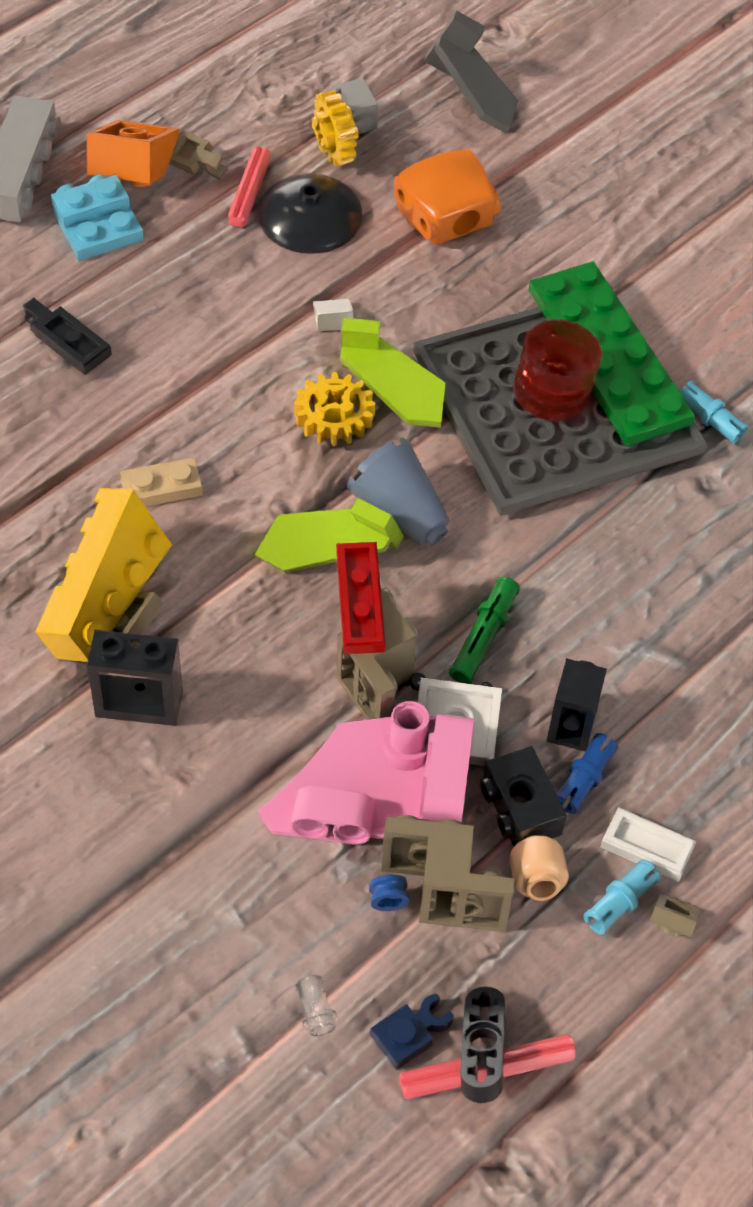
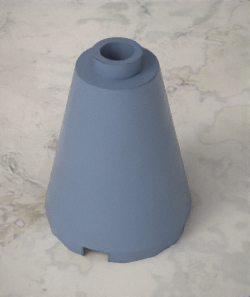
[347,437,450,546]

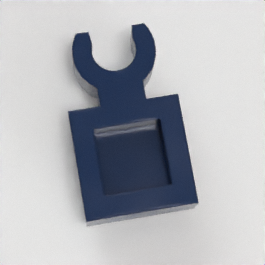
[370,993,454,1070]

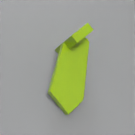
[340,317,446,428]
[255,498,405,573]

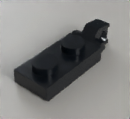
[23,297,112,375]

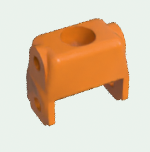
[394,149,501,245]

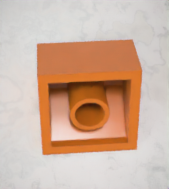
[87,120,179,187]

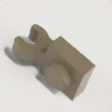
[169,129,229,180]

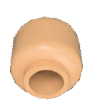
[509,835,569,901]

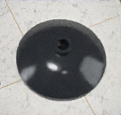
[259,173,362,254]

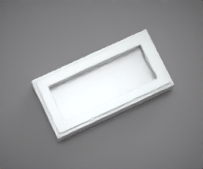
[600,807,697,882]

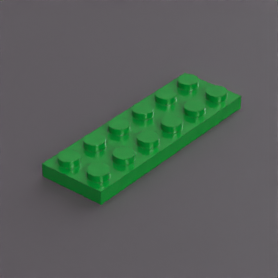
[528,261,695,447]

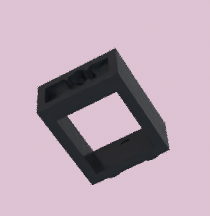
[87,630,183,726]

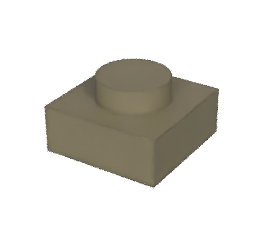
[650,894,701,937]

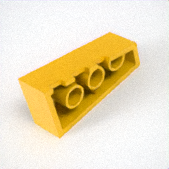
[35,488,172,662]

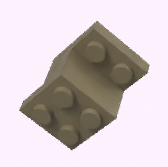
[337,588,418,720]
[381,815,514,932]

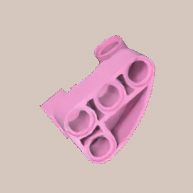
[258,701,474,845]

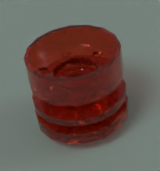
[513,320,602,421]

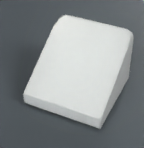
[313,299,354,332]

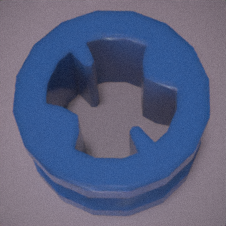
[369,874,409,911]

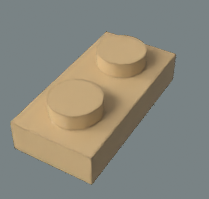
[119,457,203,507]

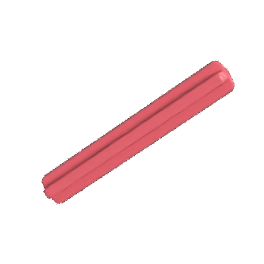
[399,1034,576,1099]

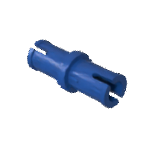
[556,733,618,814]

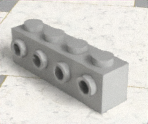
[0,95,61,222]

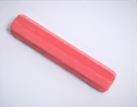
[228,146,270,228]

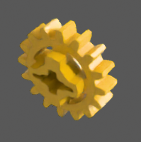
[312,89,359,167]
[294,372,375,446]

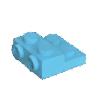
[51,174,144,261]

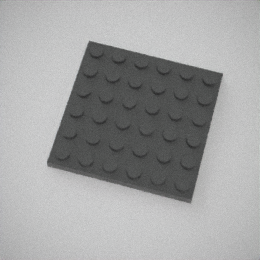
[413,286,707,516]

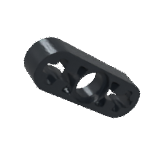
[460,986,506,1103]

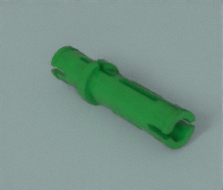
[449,576,520,684]

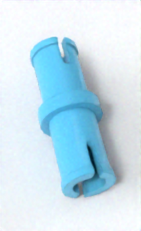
[680,381,749,444]
[583,859,660,935]

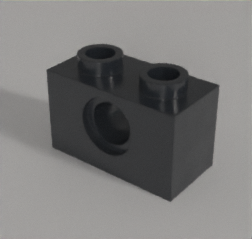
[546,658,607,752]
[480,746,567,846]

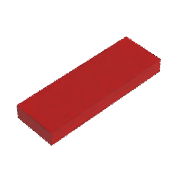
[336,542,386,654]

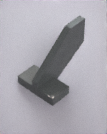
[424,10,518,133]

